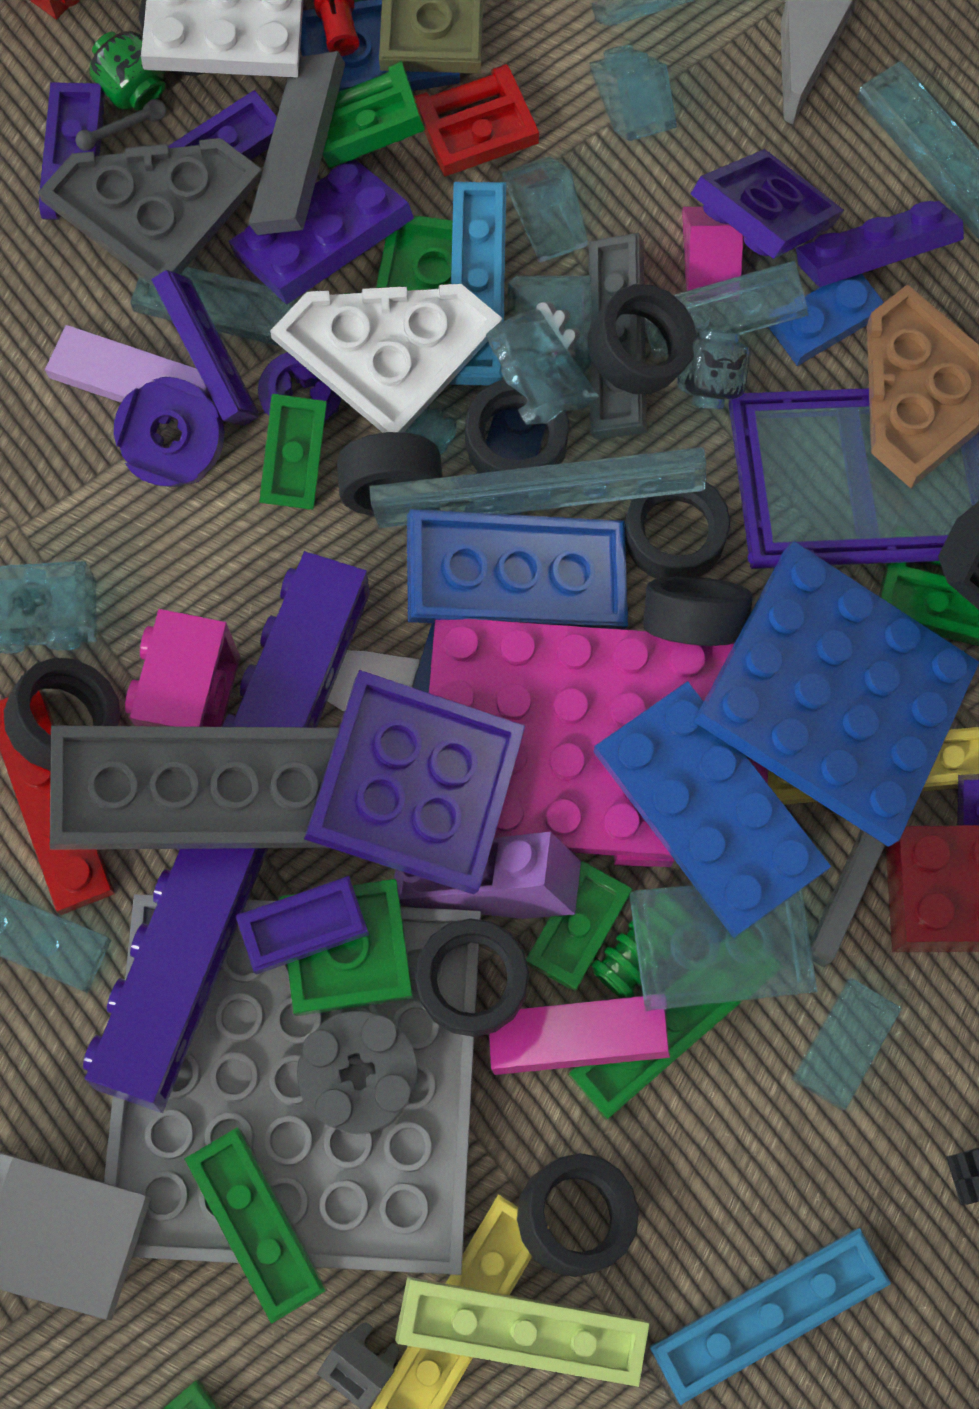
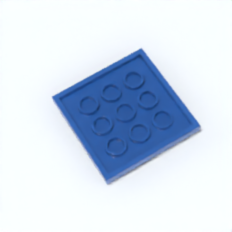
[693,541,979,847]

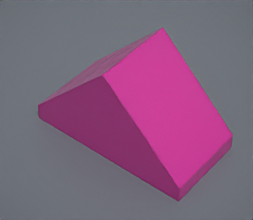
[682,206,743,304]

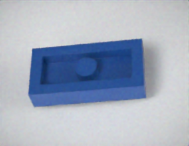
[768,273,884,366]

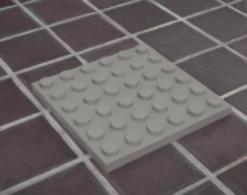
[104,894,481,1275]

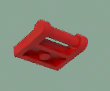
[414,64,539,177]

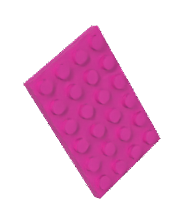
[429,619,768,860]

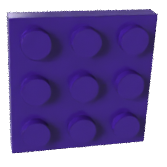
[304,670,525,895]

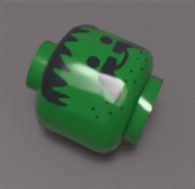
[89,31,166,111]

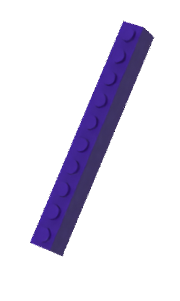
[83,551,370,1113]

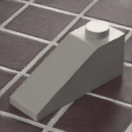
[780,0,858,124]

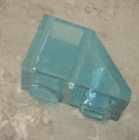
[589,45,677,141]

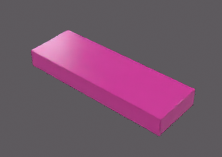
[489,994,670,1075]

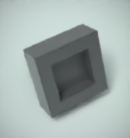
[317,1322,399,1409]

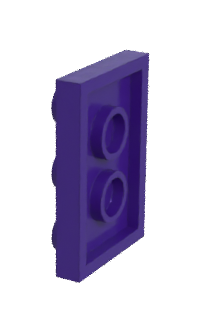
[690,149,844,259]
[228,159,414,305]

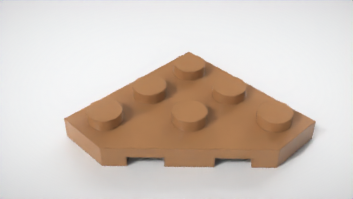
[867,284,979,488]

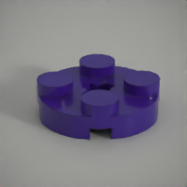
[114,377,225,487]

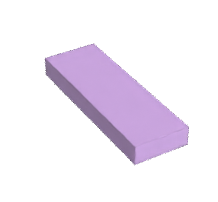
[45,325,210,422]

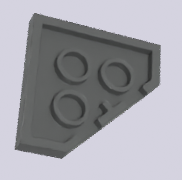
[38,138,262,287]

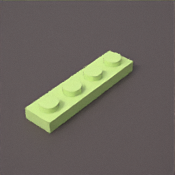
[395,1277,650,1387]

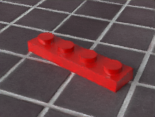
[0,690,115,915]

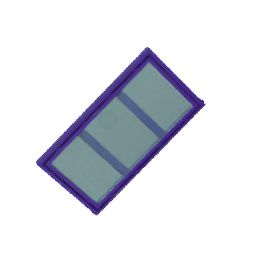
[729,388,979,569]

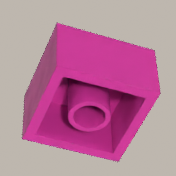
[125,609,240,727]

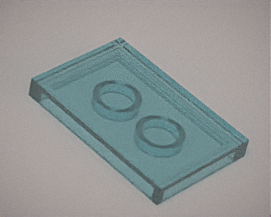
[629,885,818,1012]

